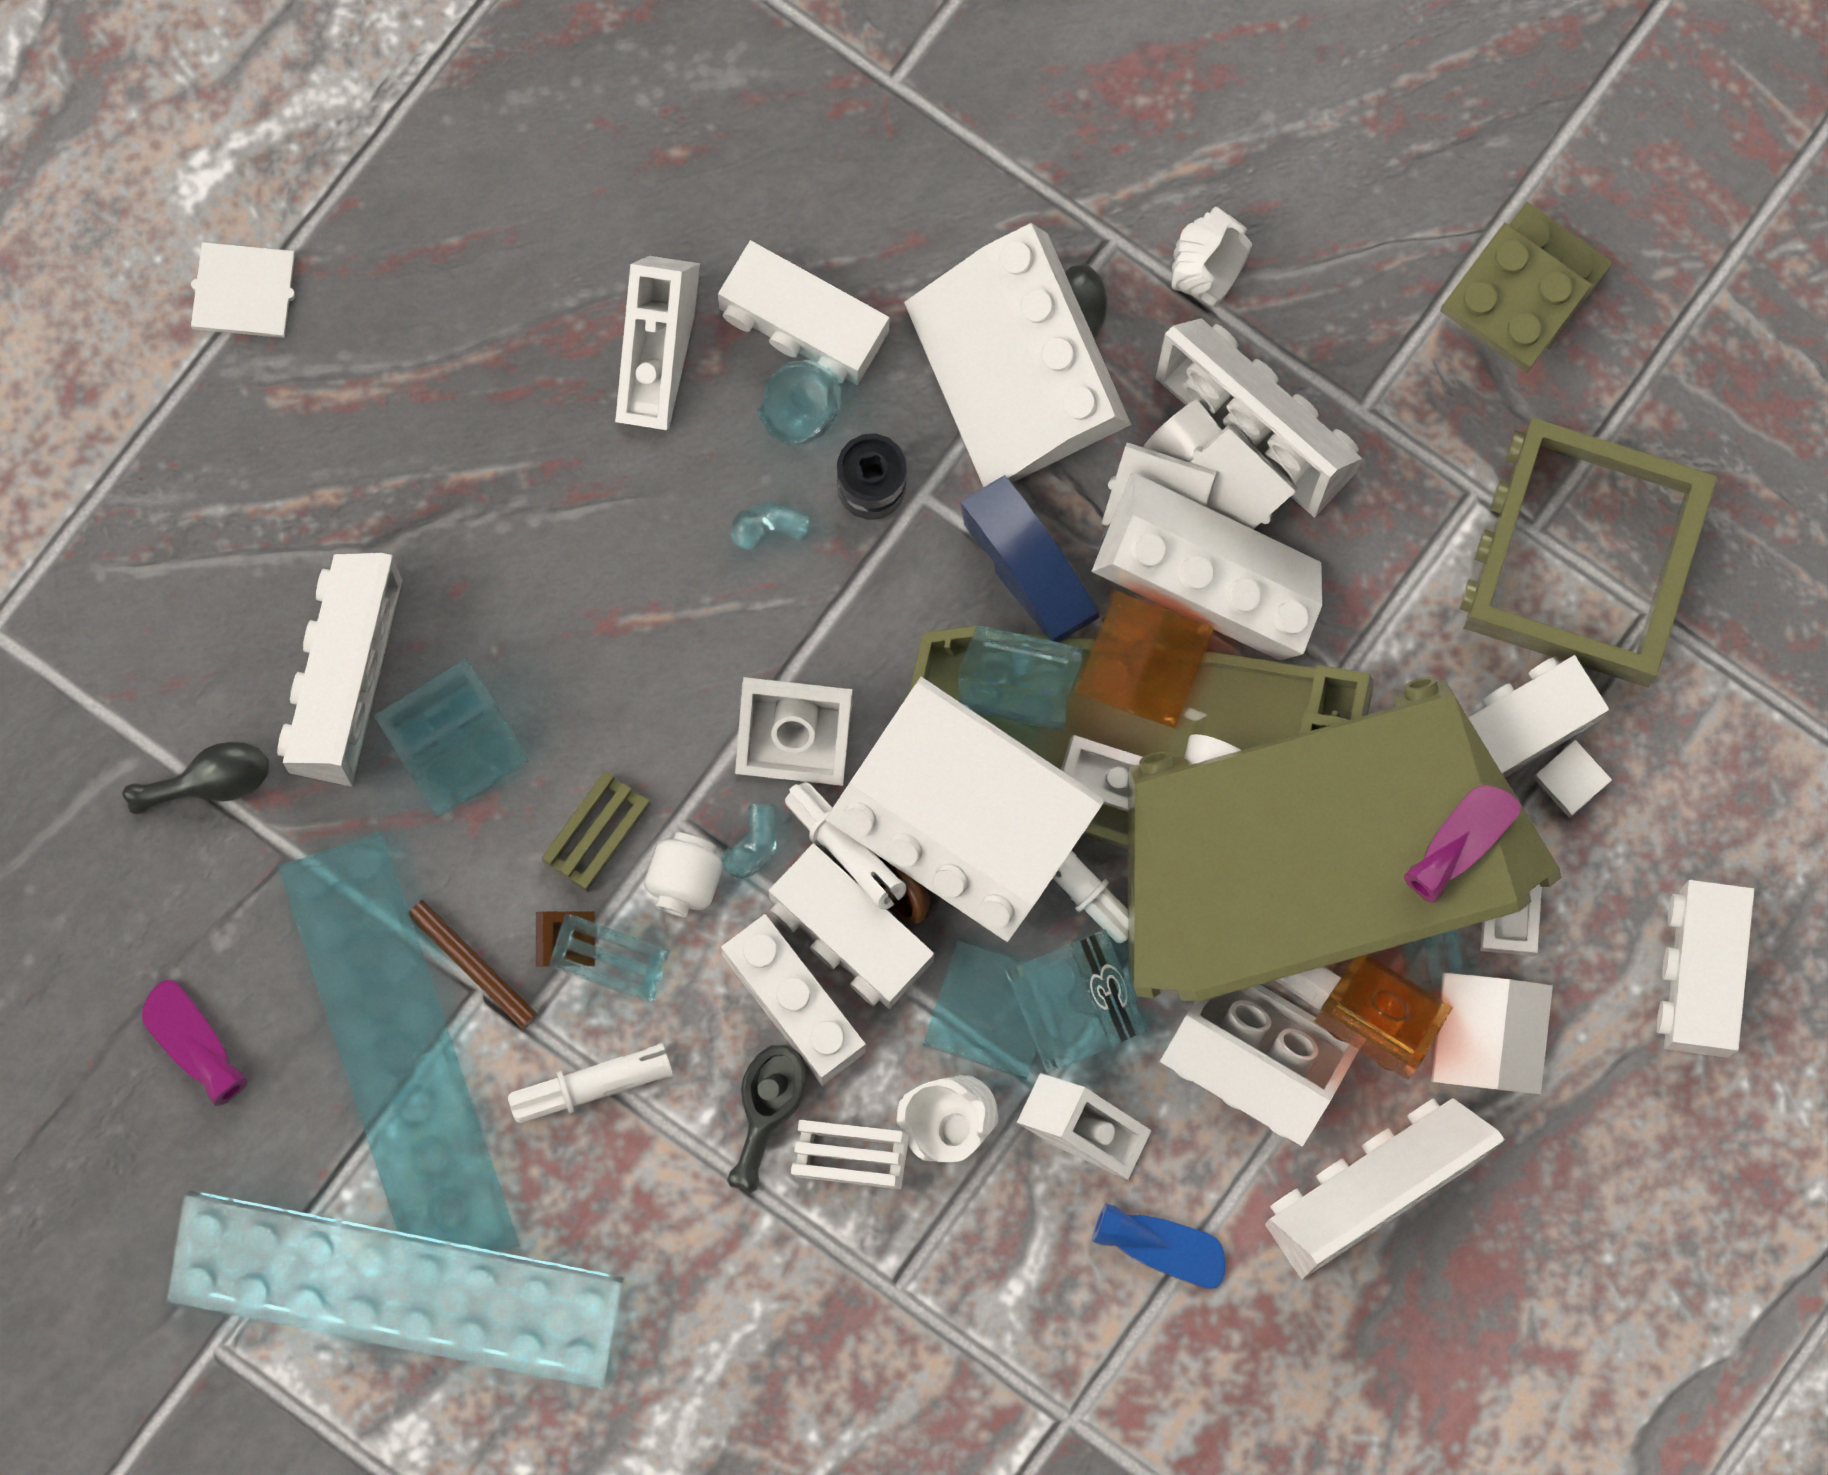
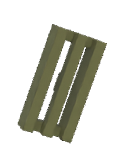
[541,770,650,892]

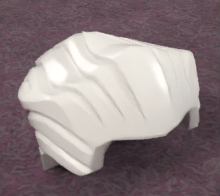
[1171,207,1252,307]
[897,1075,998,1162]

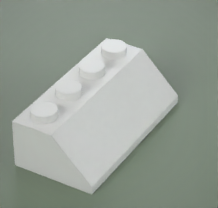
[1091,473,1322,661]
[277,553,402,787]

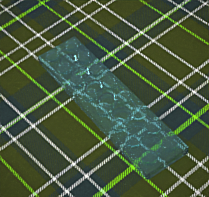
[278,831,521,1282]
[167,1190,625,1389]

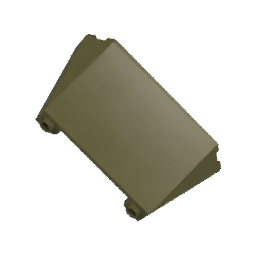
[1127,677,1562,1002]

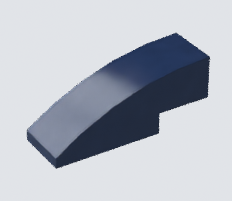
[960,475,1099,645]

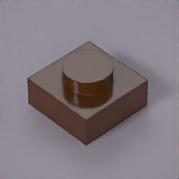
[536,911,595,967]

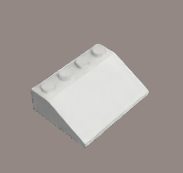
[904,223,1131,487]
[1155,318,1362,518]
[825,677,1105,942]
[1265,1098,1505,1280]

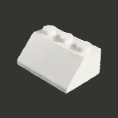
[1160,984,1361,1147]

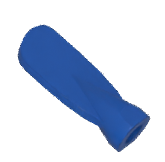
[1092,1203,1226,1289]

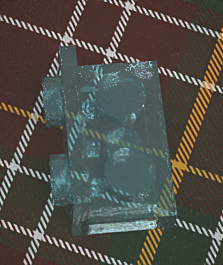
[958,625,1082,730]

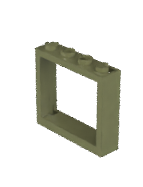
[1459,417,1717,687]

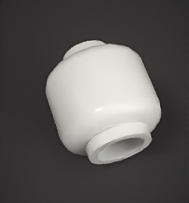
[644,832,723,917]

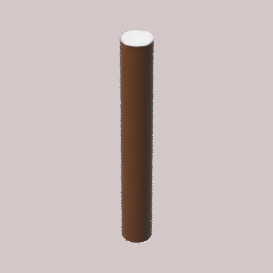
[407,900,538,1029]

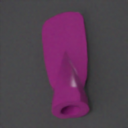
[1404,785,1521,903]
[142,980,248,1106]

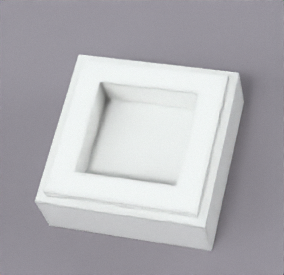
[1533,740,1612,818]

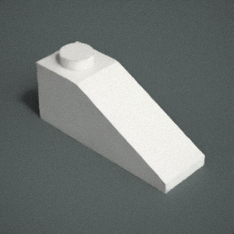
[615,256,700,430]

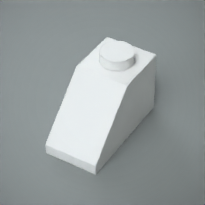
[1017,1073,1151,1180]

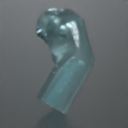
[731,502,812,549]
[721,804,776,879]

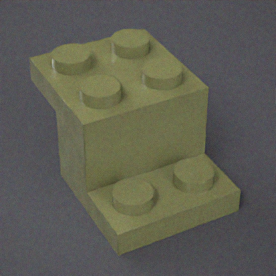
[1440,201,1613,373]

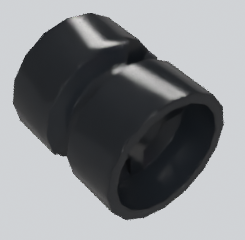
[837,433,907,520]

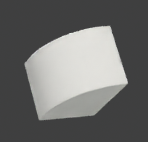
[1143,398,1222,462]

